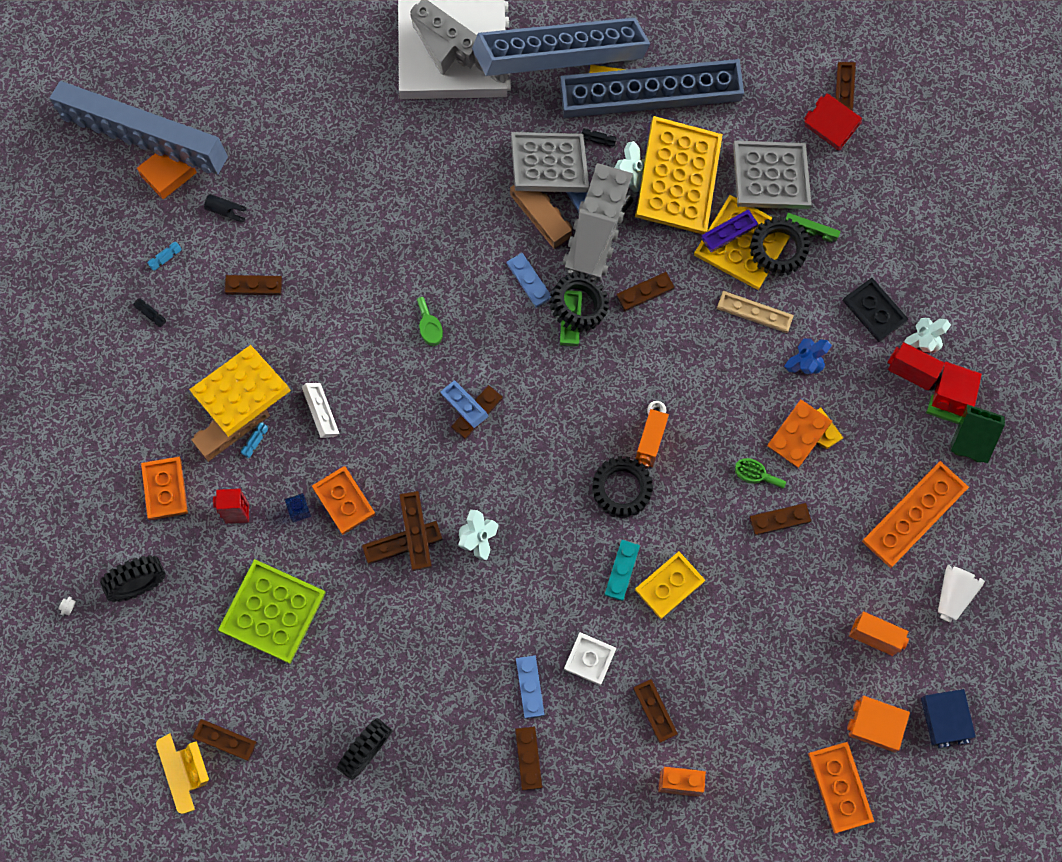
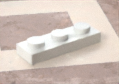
[302,383,339,438]

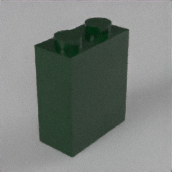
[950,404,1005,464]

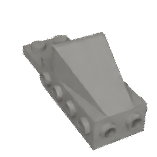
[410,0,508,83]
[563,163,633,281]

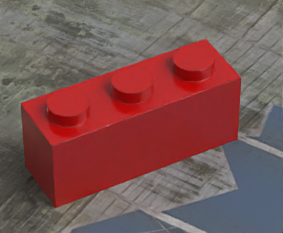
[213,489,249,524]

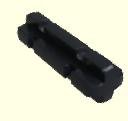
[582,128,617,147]
[133,298,166,327]

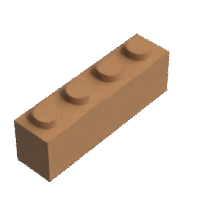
[510,185,572,249]
[191,409,270,462]

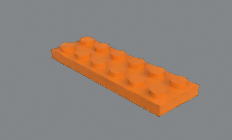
[862,461,969,568]

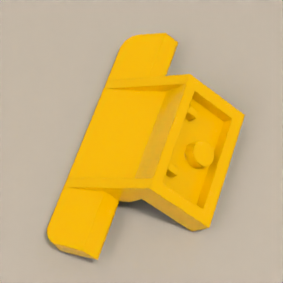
[156,734,209,814]

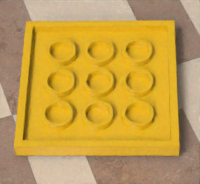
[694,195,790,291]
[189,345,291,437]

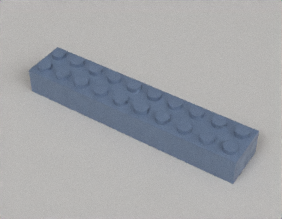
[472,18,650,76]
[560,59,744,118]
[50,81,228,175]

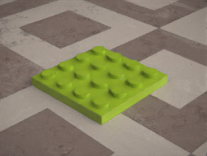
[218,559,326,664]

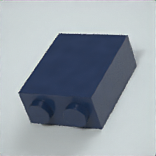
[921,689,976,749]

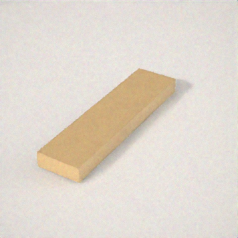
[717,291,794,333]

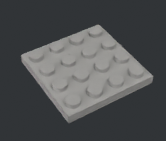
[511,132,589,192]
[733,141,812,209]

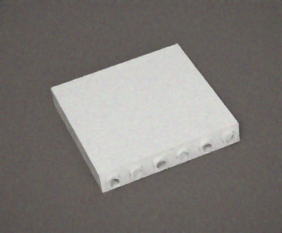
[398,0,511,99]

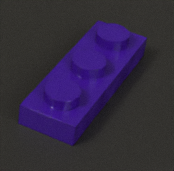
[701,209,758,253]

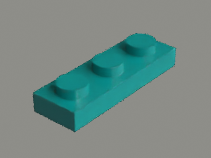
[604,540,640,601]

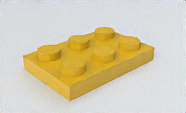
[635,551,705,619]

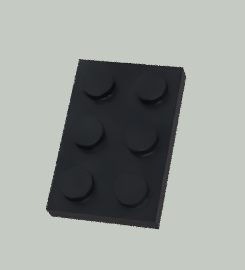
[842,278,908,342]

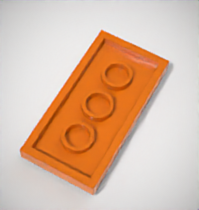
[808,742,875,834]

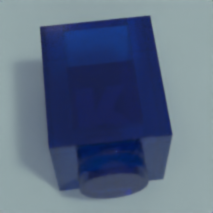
[284,493,311,523]

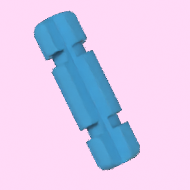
[147,242,181,271]
[241,422,268,458]

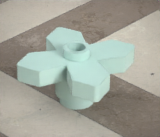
[614,141,645,193]
[902,318,951,353]
[458,510,499,560]

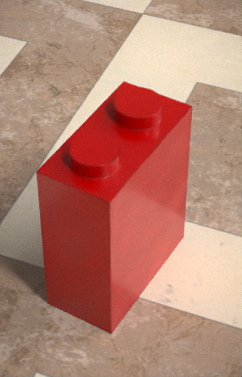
[804,93,862,151]
[887,342,945,391]
[931,361,982,416]

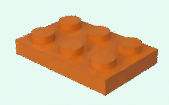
[767,399,832,468]
[141,456,188,520]
[312,466,376,535]

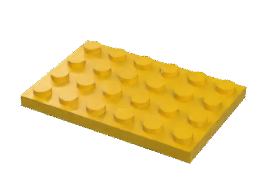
[635,116,723,234]

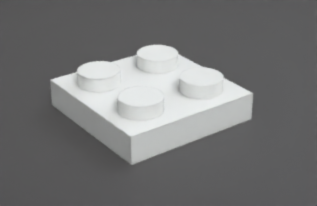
[564,632,616,686]

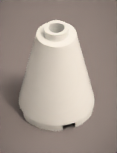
[938,565,985,622]

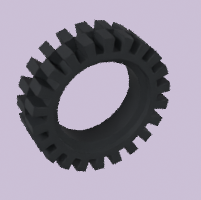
[750,217,810,276]
[549,273,609,332]
[592,456,653,518]
[100,555,166,602]
[337,718,392,780]

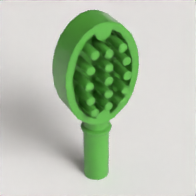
[417,297,443,346]
[735,458,786,489]

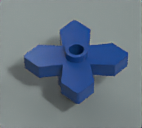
[784,338,832,374]

